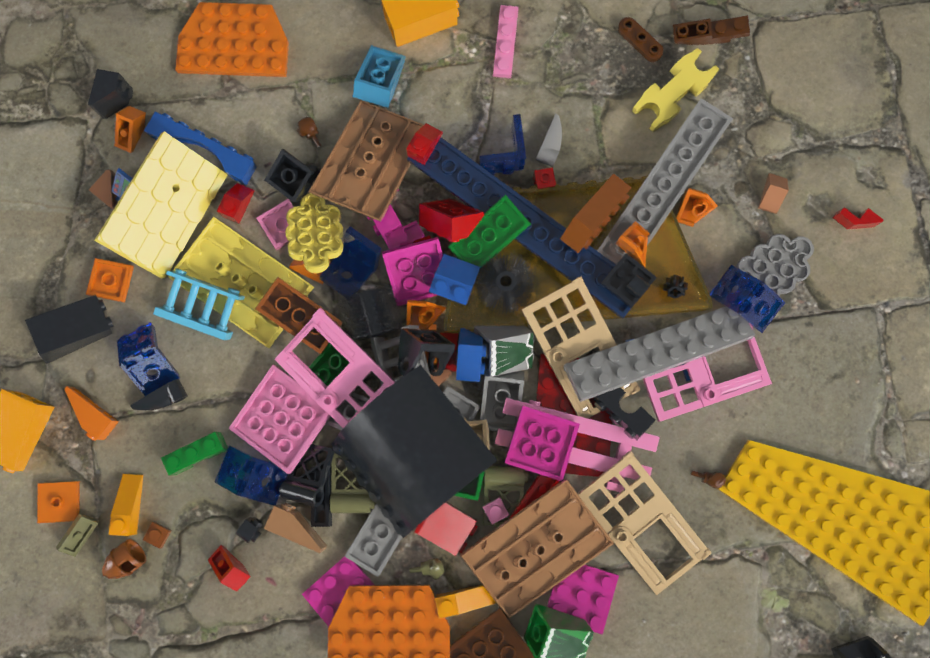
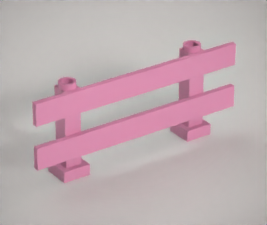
[495,398,660,492]

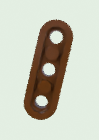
[618,17,663,62]

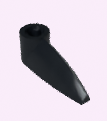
[130,379,188,411]

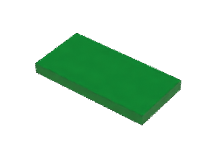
[448,195,531,269]

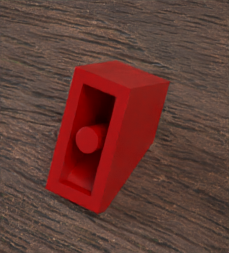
[406,123,443,165]
[217,183,255,224]
[208,545,251,592]

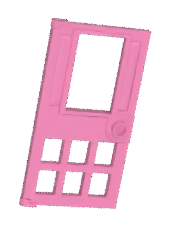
[275,308,395,428]
[643,320,772,422]

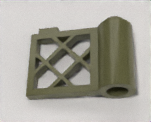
[330,454,376,513]
[483,466,528,526]

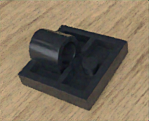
[601,253,657,308]

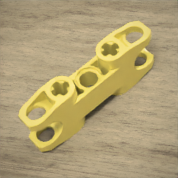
[632,48,719,132]

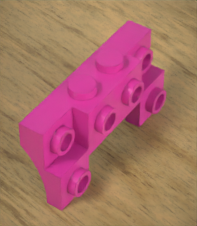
[367,189,425,250]

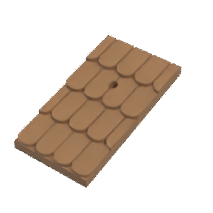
[309,100,423,222]
[460,480,614,618]

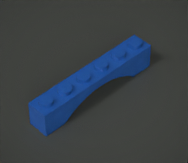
[144,112,257,186]

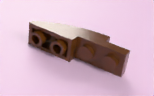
[673,15,750,45]

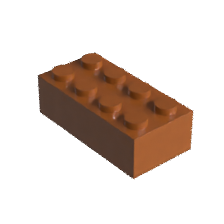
[560,173,632,253]
[255,277,343,354]

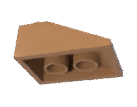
[264,502,327,553]

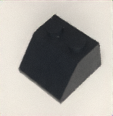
[88,69,133,119]
[264,149,314,203]

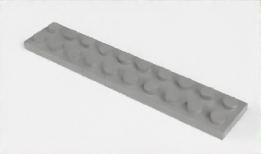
[597,98,733,264]
[563,303,755,402]
[345,386,480,577]

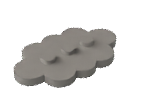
[732,234,814,304]

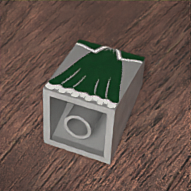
[474,326,535,377]

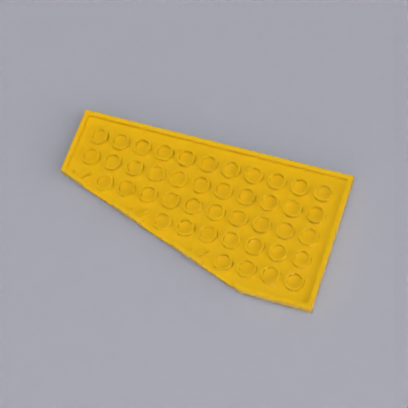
[717,440,930,626]

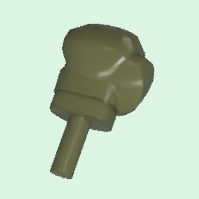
[409,558,444,580]

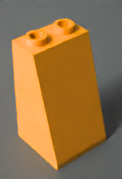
[381,0,459,47]
[0,389,55,473]

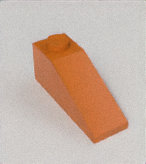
[64,386,119,441]

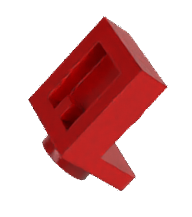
[533,167,556,189]

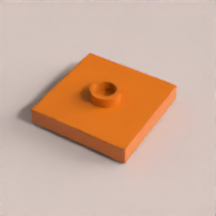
[86,258,134,303]
[37,481,80,523]

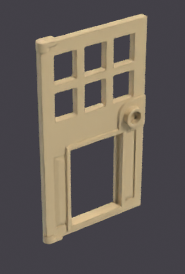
[521,276,641,418]
[578,451,712,595]

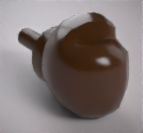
[297,117,322,148]
[691,470,726,488]

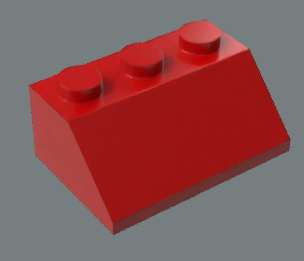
[419,198,484,242]

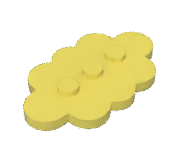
[285,193,344,273]

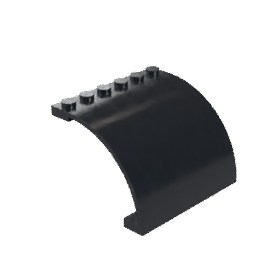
[331,365,497,538]

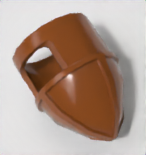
[102,539,146,579]

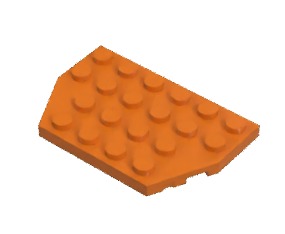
[176,2,289,77]
[328,585,450,658]

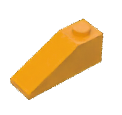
[109,474,144,536]
[435,585,496,619]

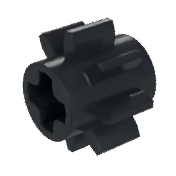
[663,274,688,299]

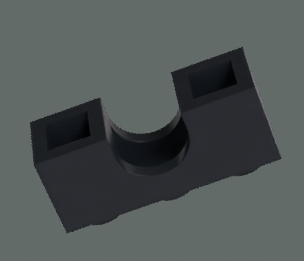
[593,387,656,440]

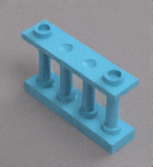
[153,268,245,340]

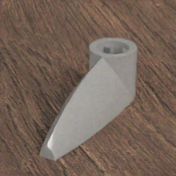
[536,113,562,167]

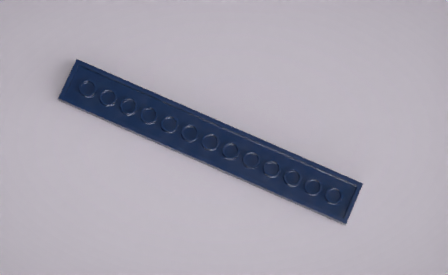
[407,137,631,319]

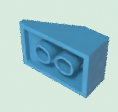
[353,46,406,108]

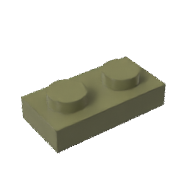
[56,513,98,557]

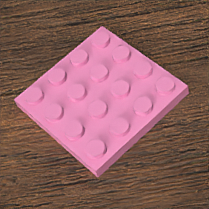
[229,365,330,474]

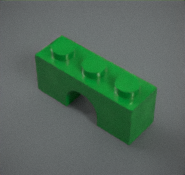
[161,432,229,476]

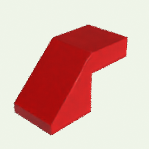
[832,207,884,230]

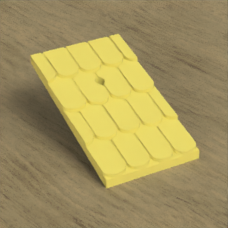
[94,131,227,279]
[168,217,314,348]

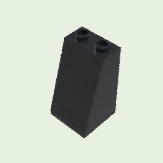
[25,295,114,364]

